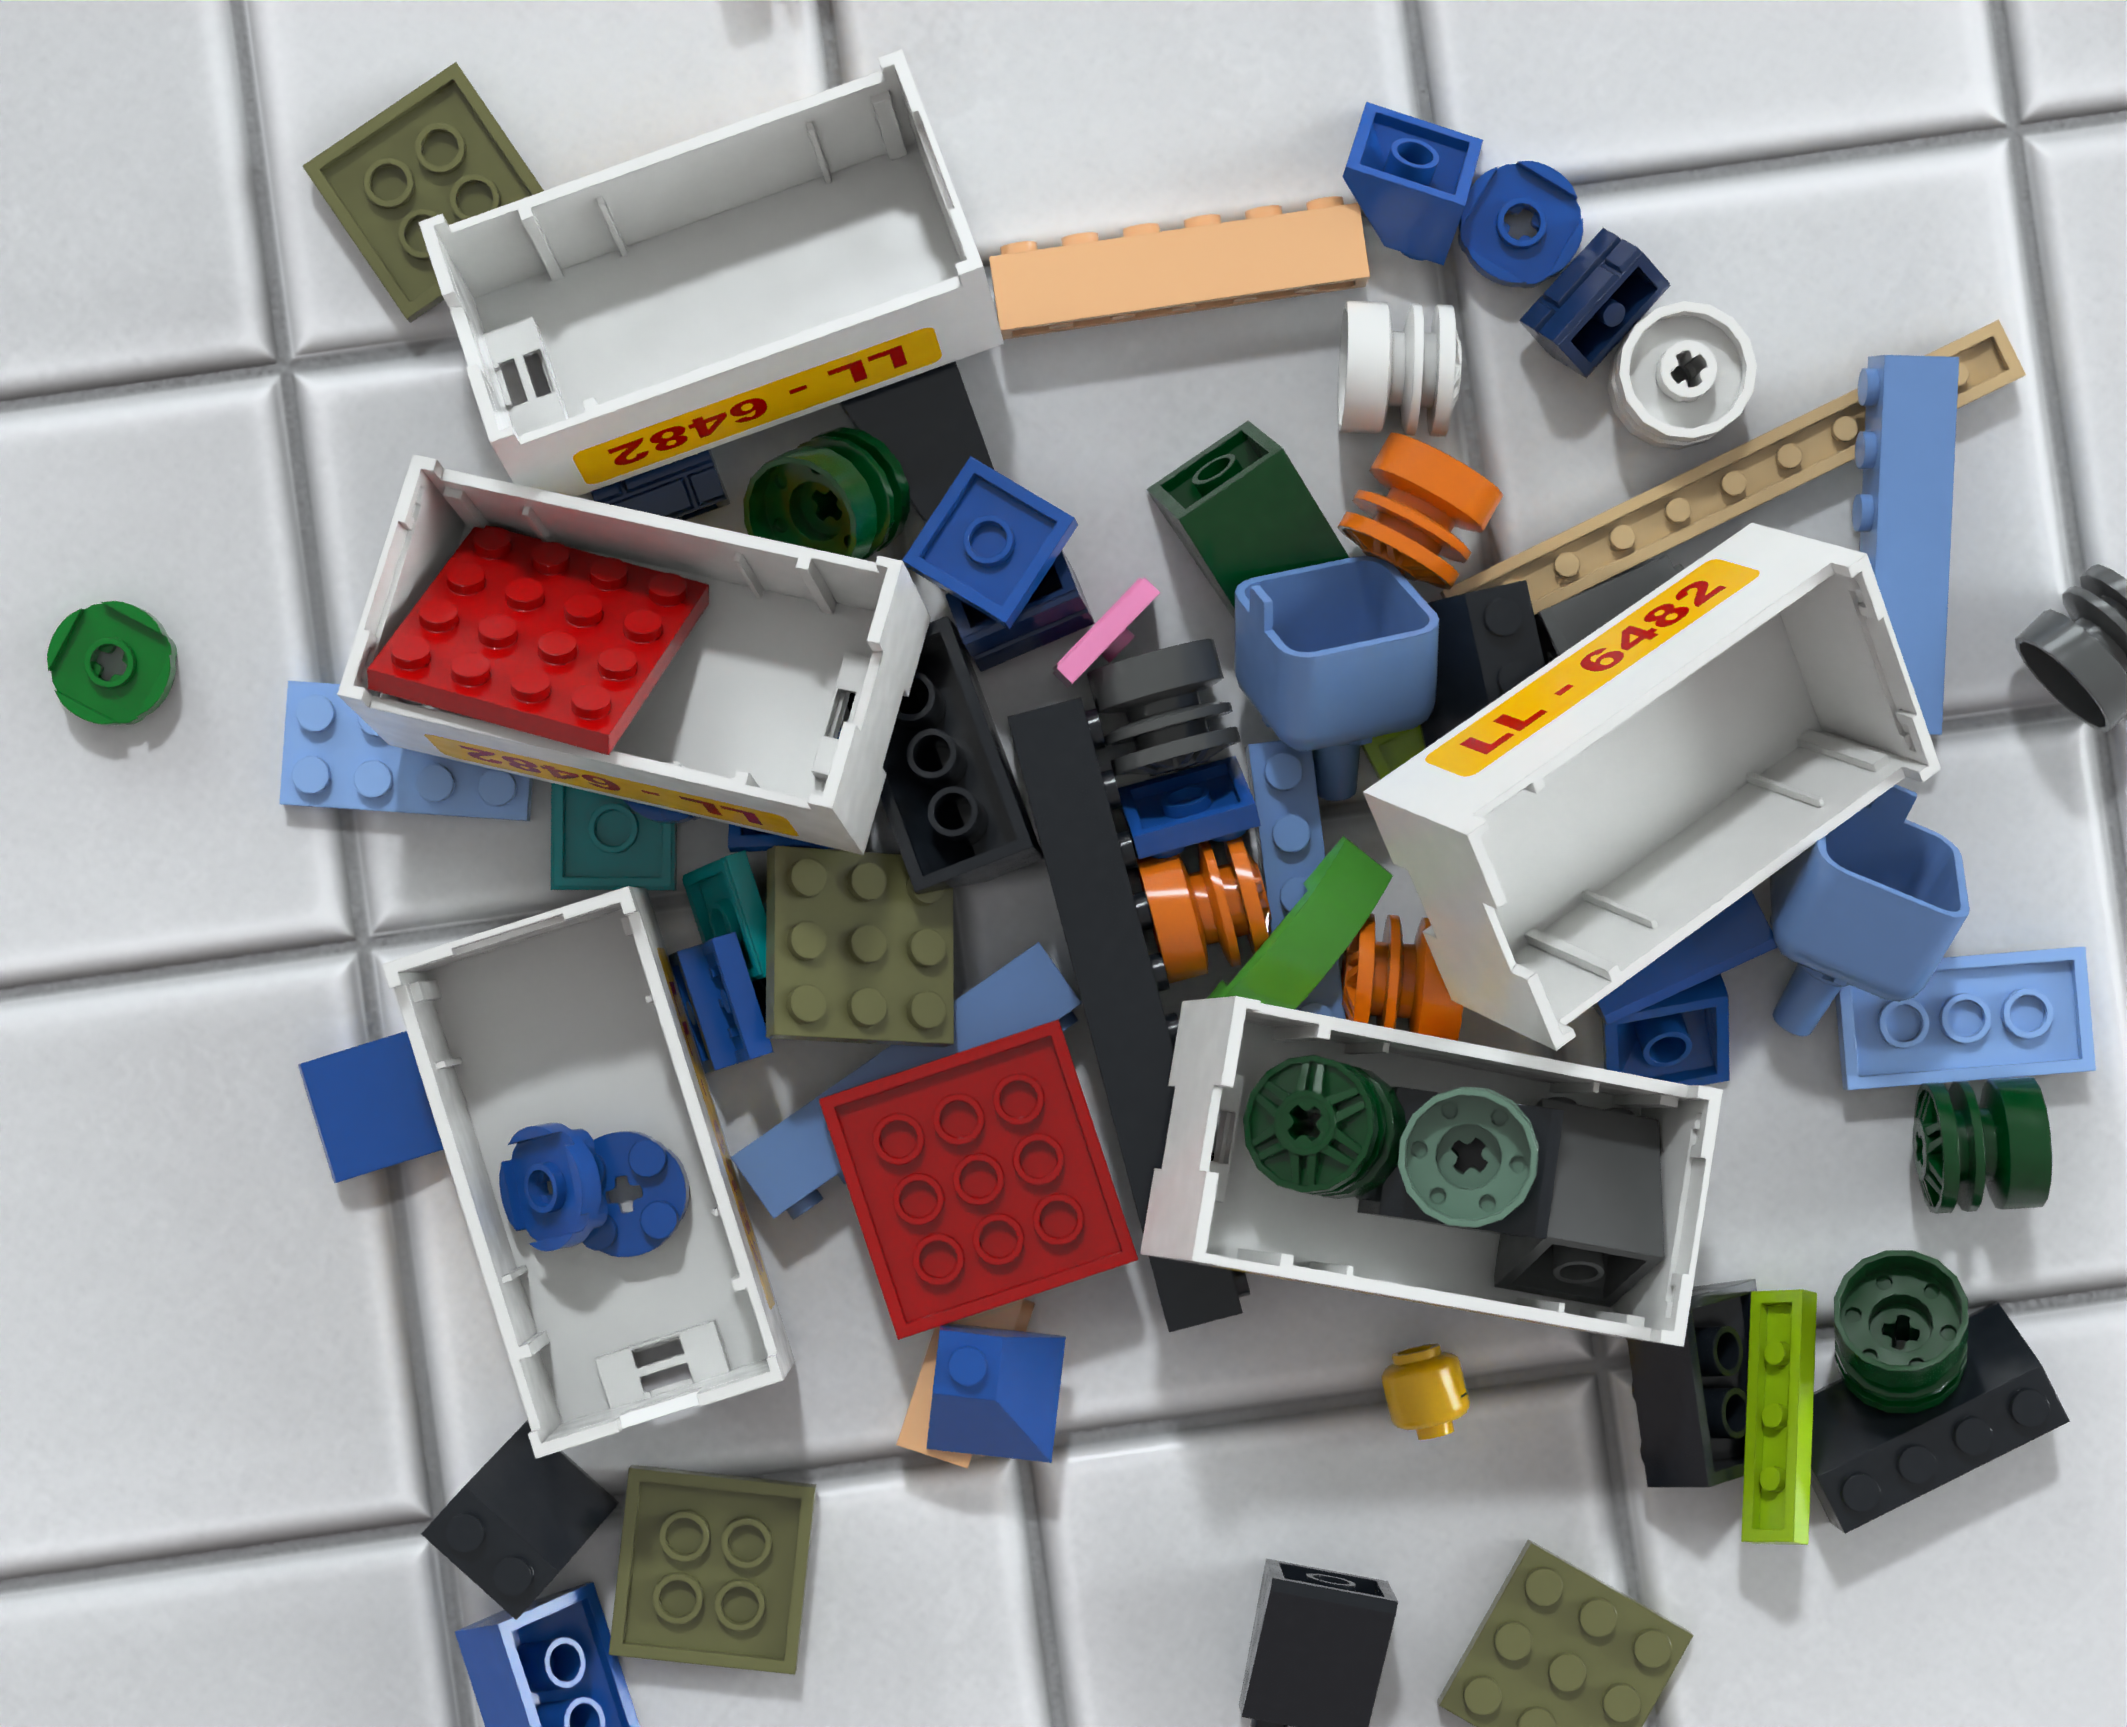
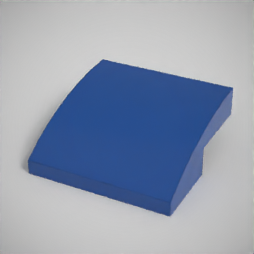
[668,932,774,1074]
[298,1031,444,1183]

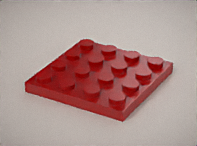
[367,525,709,755]
[819,1019,1138,1340]

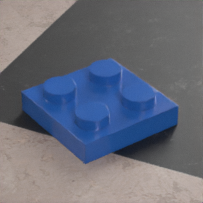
[902,456,1078,630]
[1118,756,1261,859]

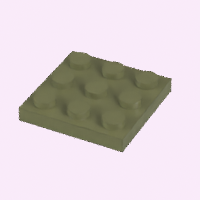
[302,62,544,323]
[766,846,954,1048]
[609,1465,817,1675]
[1437,1539,1694,1727]

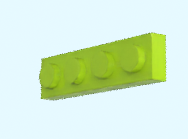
[1741,1289,1817,1545]

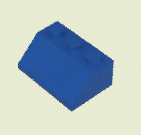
[1593,890,1778,1025]
[455,1582,640,1727]

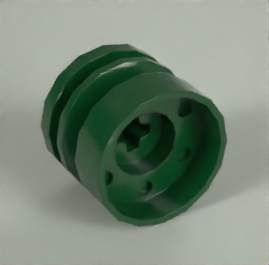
[743,427,910,560]
[1243,1055,1406,1199]
[1912,1077,2052,1214]
[1834,1250,1968,1413]

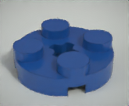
[1458,161,1584,288]
[499,1123,608,1251]
[582,1131,690,1257]

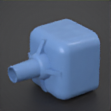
[1234,556,1439,801]
[1770,785,1970,1036]

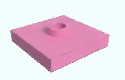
[1052,577,1161,688]

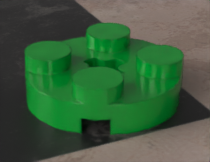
[47,601,177,726]

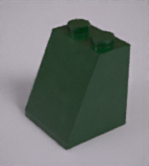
[1146,421,1350,620]

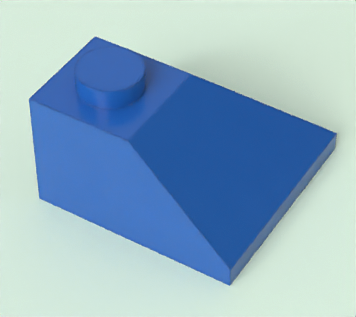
[1342,102,1483,266]
[1602,974,1730,1086]
[926,1323,1066,1463]

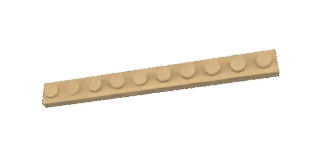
[1440,320,2026,615]

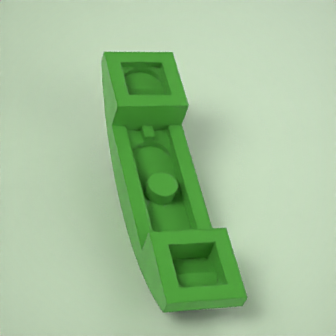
[1206,835,1393,1010]

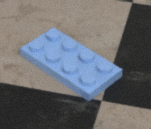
[279,681,533,821]
[1835,947,2096,1090]

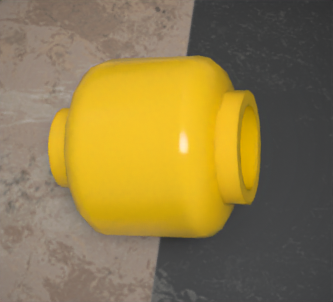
[1382,1343,1470,1440]

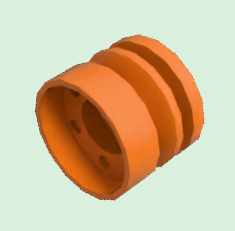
[1337,432,1503,590]
[1136,836,1272,984]
[1341,913,1463,1041]

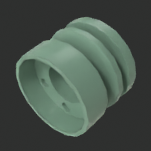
[1398,1086,1539,1228]

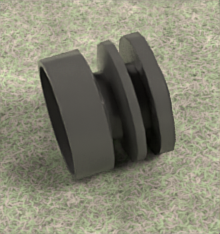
[2015,564,2127,732]
[1087,639,1241,776]

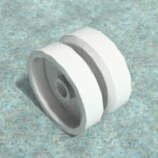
[1607,301,1757,450]

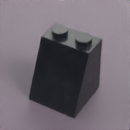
[1356,1087,1564,1239]
[421,1420,619,1620]
[1239,1558,1398,1727]

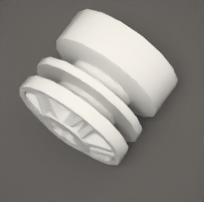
[1338,301,1462,437]

